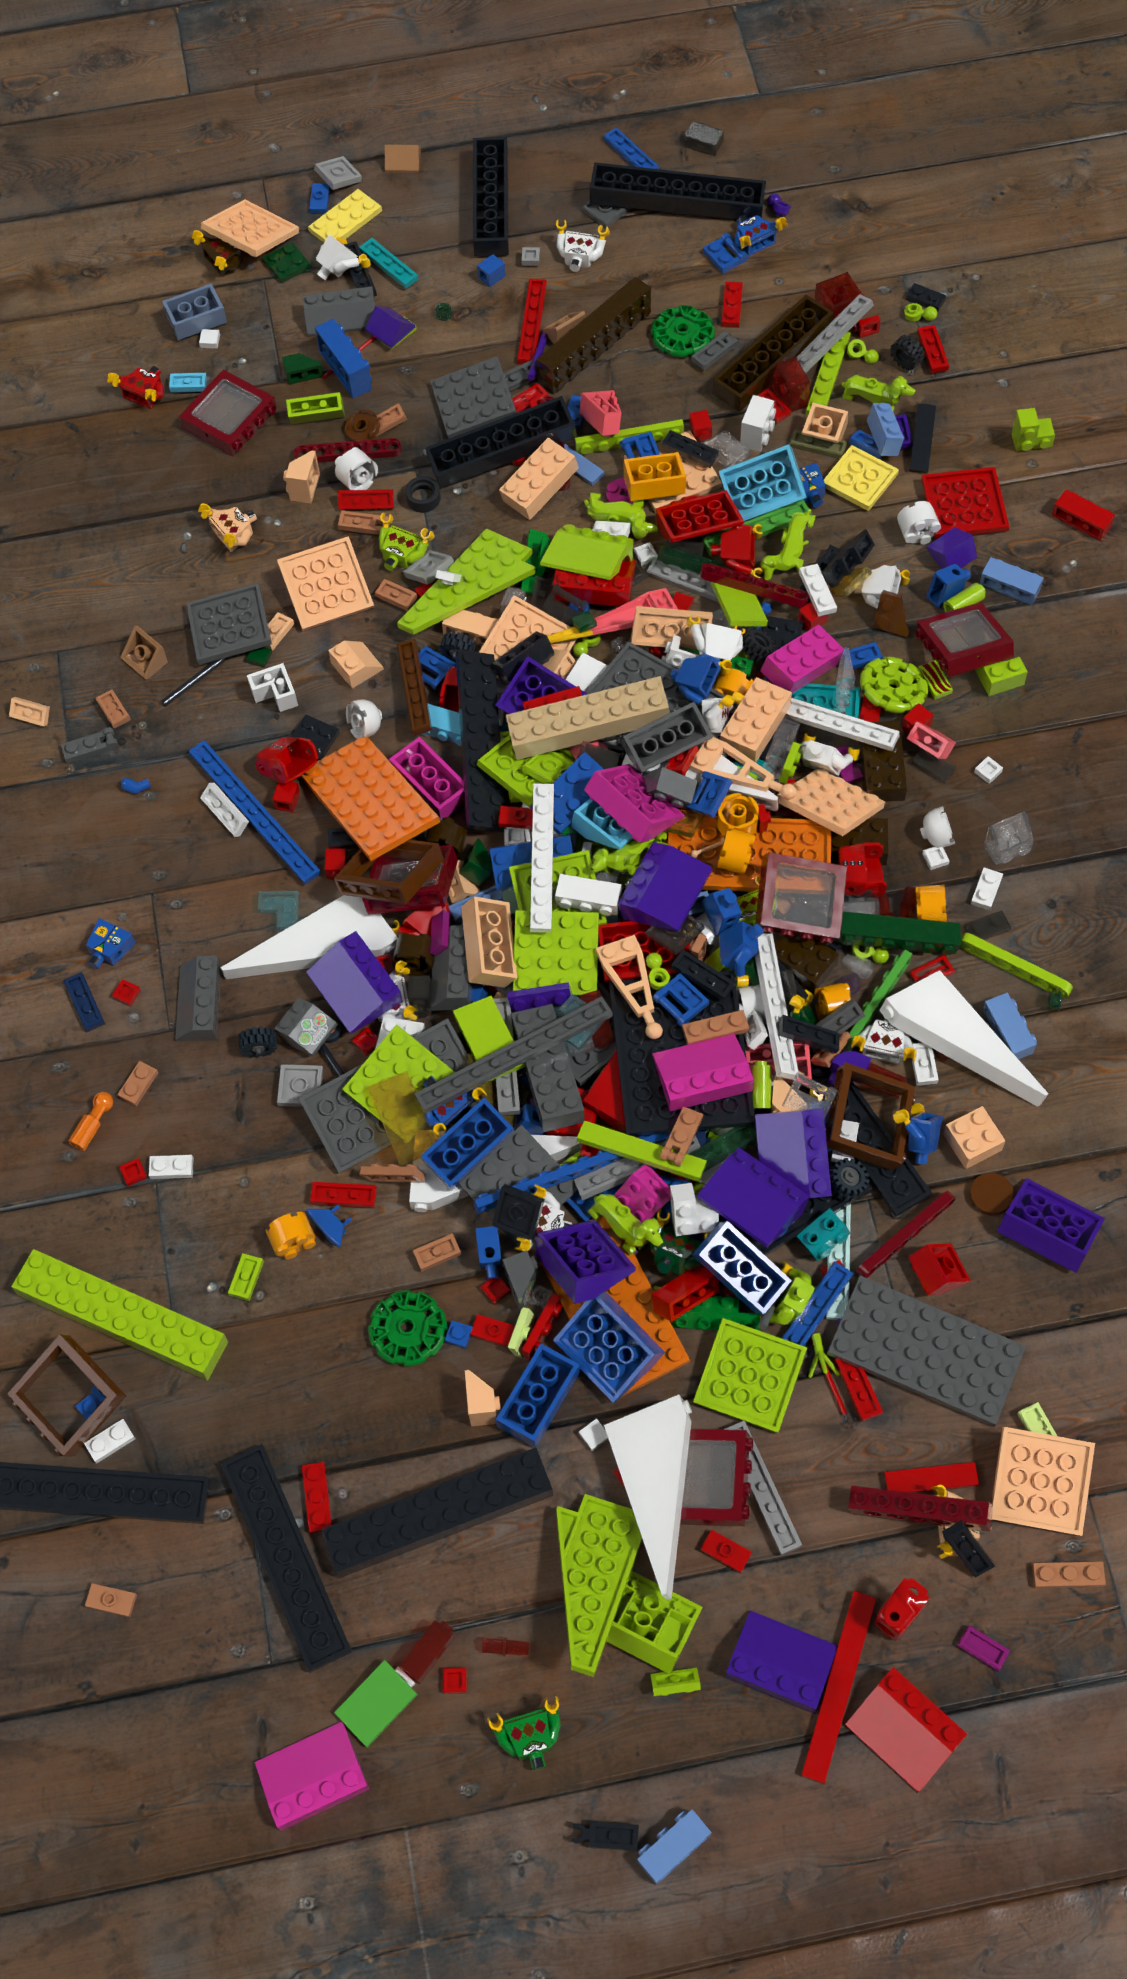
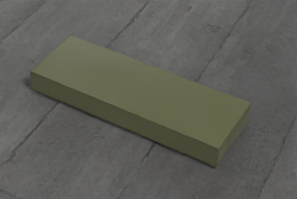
[790,429,848,459]

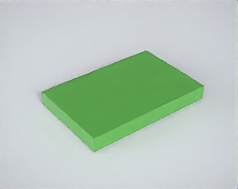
[334,1660,418,1748]

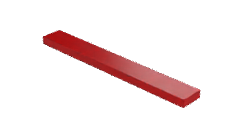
[801,1591,876,1784]

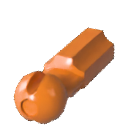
[68,1092,114,1151]

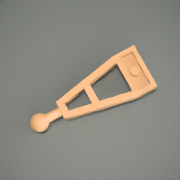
[689,737,797,800]
[596,935,663,1039]

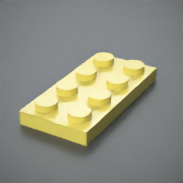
[308,189,382,243]

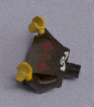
[191,230,243,277]

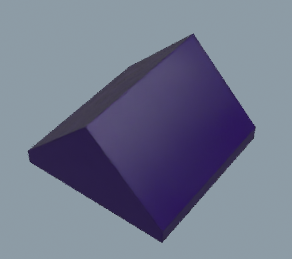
[365,306,415,348]
[926,527,977,569]

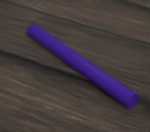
[527,333,548,380]

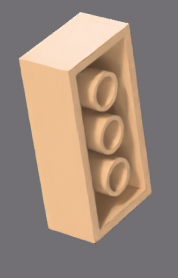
[499,438,579,520]
[720,677,792,763]
[461,896,517,988]

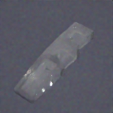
[835,647,855,715]
[758,718,800,782]

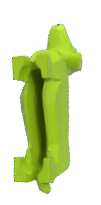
[842,375,916,411]
[584,493,658,539]
[760,509,816,580]
[591,832,668,875]
[588,1194,664,1255]

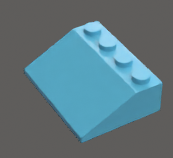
[719,444,807,522]
[571,799,633,850]

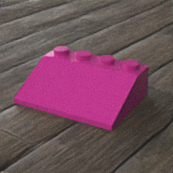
[584,764,685,842]
[652,1034,754,1111]
[255,1722,370,1831]

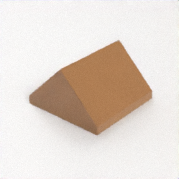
[385,145,421,173]
[542,311,586,344]
[120,626,168,679]

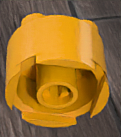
[712,668,754,696]
[717,793,759,836]
[717,828,755,874]
[916,885,947,922]
[814,983,851,1022]
[265,1212,316,1260]

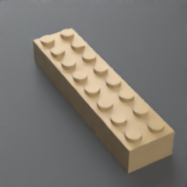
[506,676,670,760]

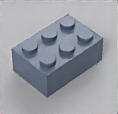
[162,284,227,340]

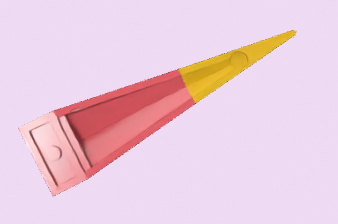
[547,588,678,643]

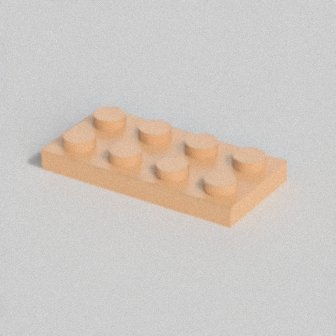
[631,606,713,649]

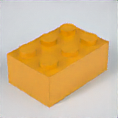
[624,452,686,501]

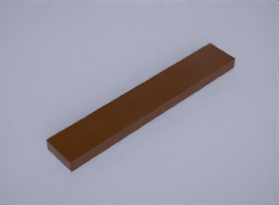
[397,639,432,736]

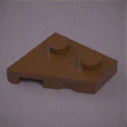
[873,590,910,637]

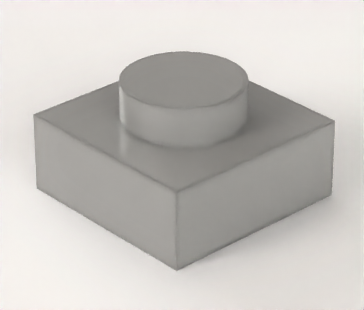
[522,247,540,266]

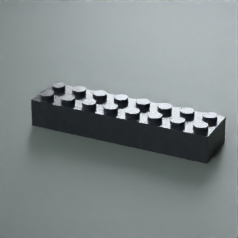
[473,137,509,256]
[425,396,577,489]

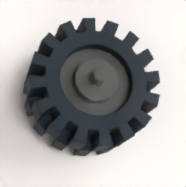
[439,632,476,661]
[238,1026,277,1058]
[829,1158,869,1201]

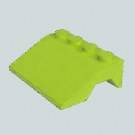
[540,524,634,580]
[607,1570,703,1674]

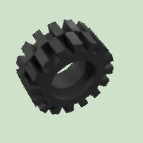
[890,335,925,371]
[742,627,776,663]

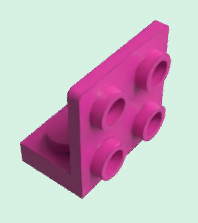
[614,1164,671,1223]

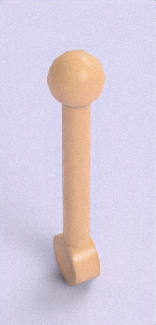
[690,837,725,858]

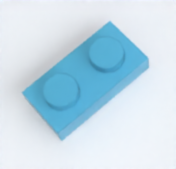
[169,373,207,392]

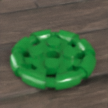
[651,305,715,358]
[368,1290,447,1367]

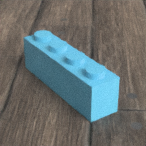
[422,704,461,746]

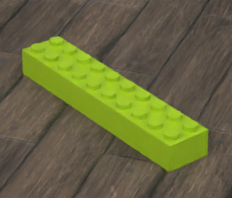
[11,1249,228,1381]

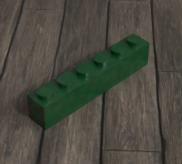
[836,911,961,955]

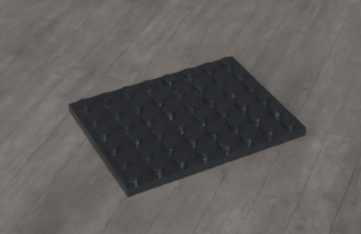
[609,970,755,1136]

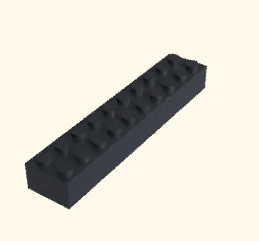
[589,162,766,219]
[321,1447,553,1578]

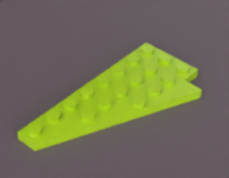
[397,528,536,635]
[556,1494,643,1677]

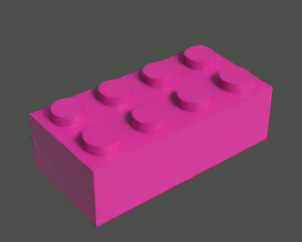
[760,624,845,694]
[389,737,465,820]

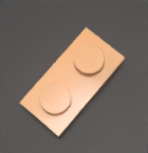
[265,612,294,651]
[9,697,50,726]

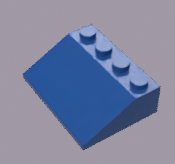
[553,1291,665,1403]

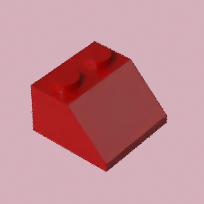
[908,1243,971,1296]

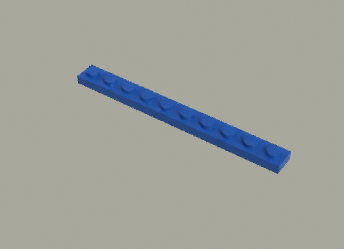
[189,740,321,885]
[473,1133,671,1214]

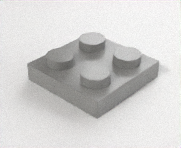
[314,156,362,190]
[403,550,454,585]
[277,1064,323,1107]

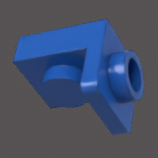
[75,1386,106,1420]

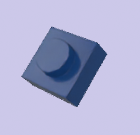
[445,1320,473,1349]

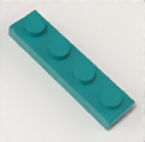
[359,238,419,289]

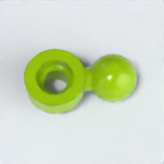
[904,303,937,322]
[847,339,879,364]
[573,634,601,658]
[852,944,889,964]
[646,953,670,990]

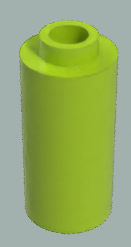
[943,583,986,612]
[750,1061,772,1108]

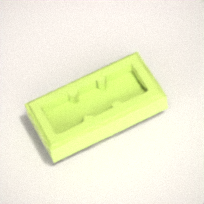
[508,1307,536,1358]
[1017,1402,1057,1436]

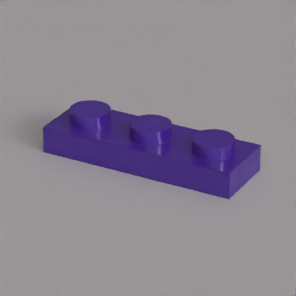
[507,982,573,1012]

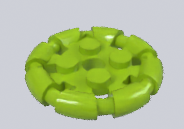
[860,657,928,713]

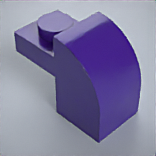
[828,1051,872,1092]

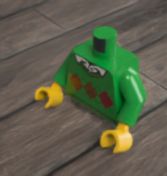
[487,1696,561,1771]

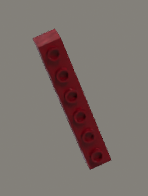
[848,1485,993,1532]

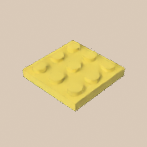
[824,445,899,511]

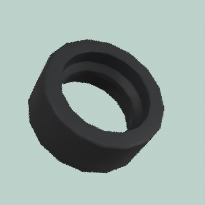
[405,476,441,513]

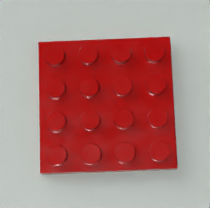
[921,467,1010,539]

